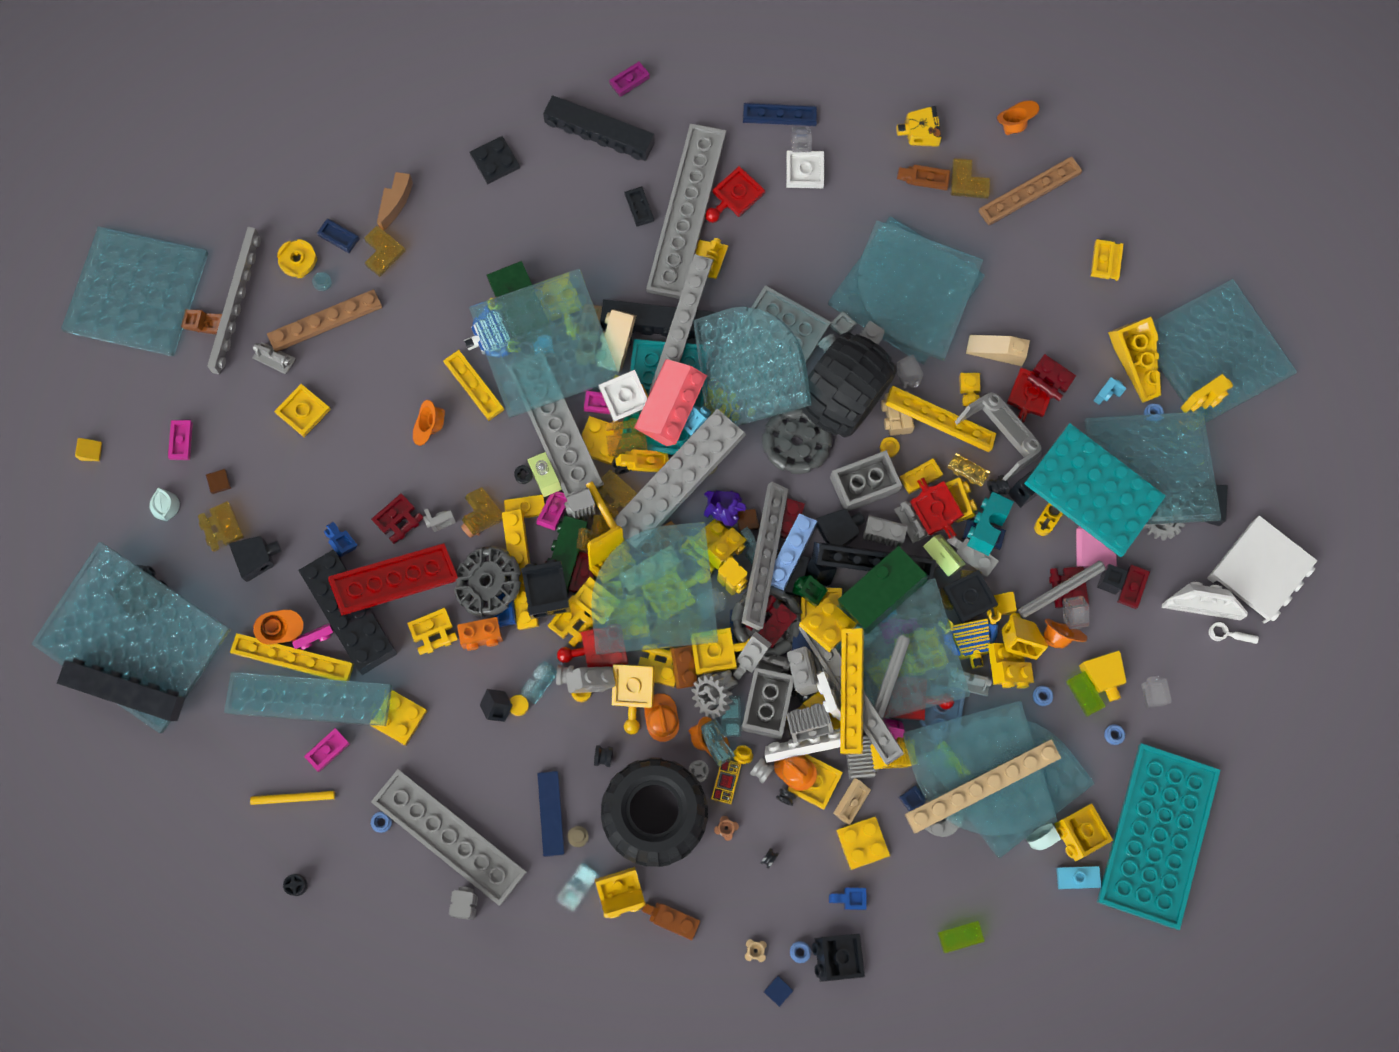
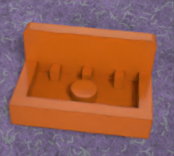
[457,617,503,651]

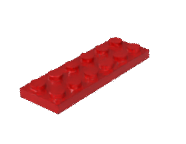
[328,543,458,615]

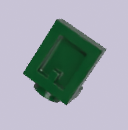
[792,575,828,606]

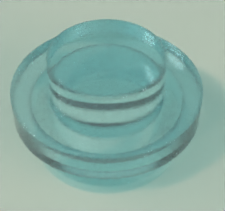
[312,272,332,291]

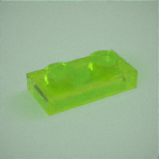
[1066,671,1106,717]
[937,921,985,953]

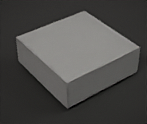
[830,311,857,335]

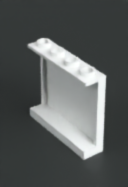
[1207,516,1317,624]

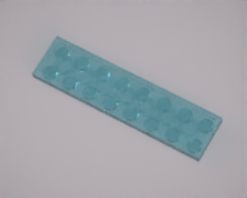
[224,672,392,726]

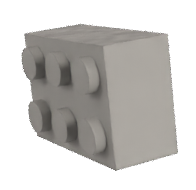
[830,450,902,512]
[741,667,794,739]

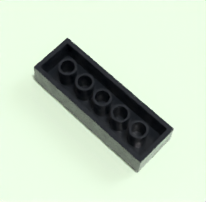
[298,549,397,675]

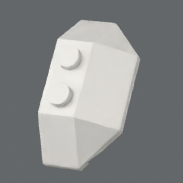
[1162,582,1248,620]

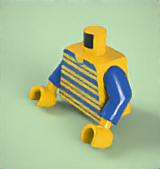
[938,609,1001,669]

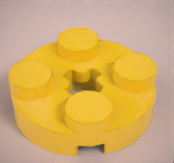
[277,239,317,278]

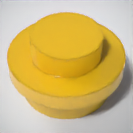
[733,745,753,764]

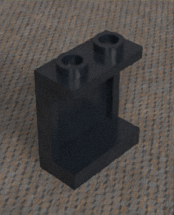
[521,559,571,619]

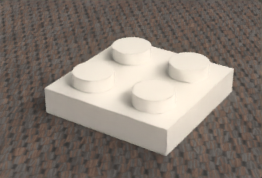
[786,151,824,188]
[598,370,647,422]
[816,672,841,721]

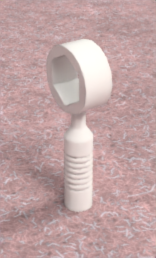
[1208,622,1259,644]

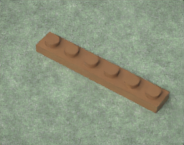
[978,156,1082,226]
[267,289,382,352]

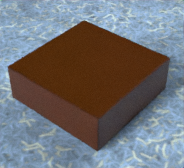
[206,469,231,494]
[737,509,759,533]

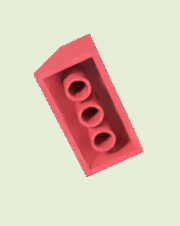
[634,359,707,447]

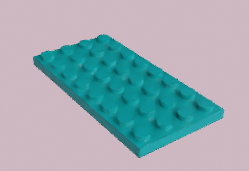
[1097,743,1220,930]

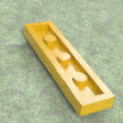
[443,350,504,421]

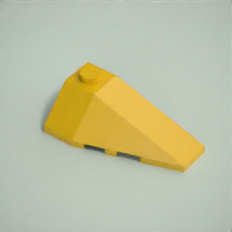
[1108,317,1161,403]

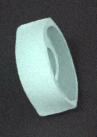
[150,487,180,521]
[1026,823,1061,850]

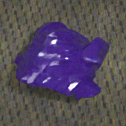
[704,490,747,526]

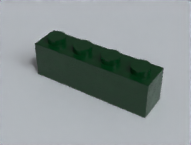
[547,516,588,595]

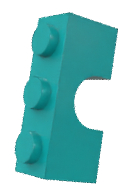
[967,492,1014,556]

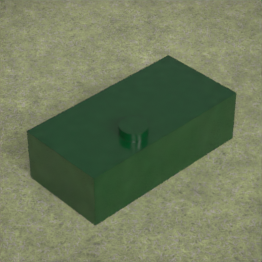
[486,261,552,347]
[838,546,928,634]

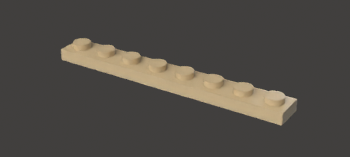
[905,739,1061,833]

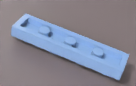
[771,514,817,591]

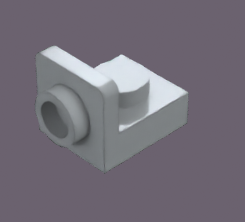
[423,508,456,532]

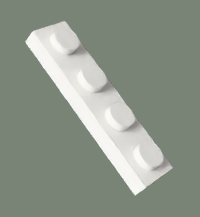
[765,729,841,762]

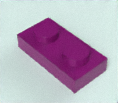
[609,61,650,97]

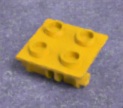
[695,238,728,279]

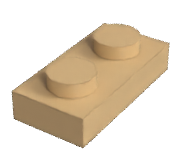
[833,778,871,825]

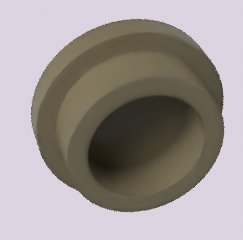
[568,826,589,847]

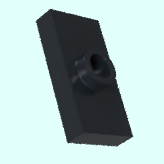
[624,186,654,227]

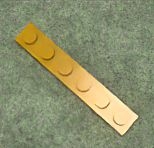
[885,386,996,452]
[502,509,539,630]
[840,628,864,754]
[230,633,354,684]

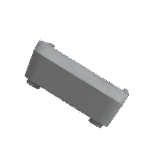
[955,392,1042,481]

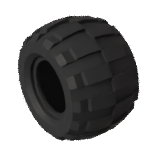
[797,332,897,437]
[601,758,708,867]

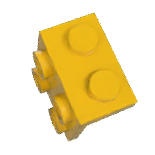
[587,526,636,584]
[595,867,646,918]

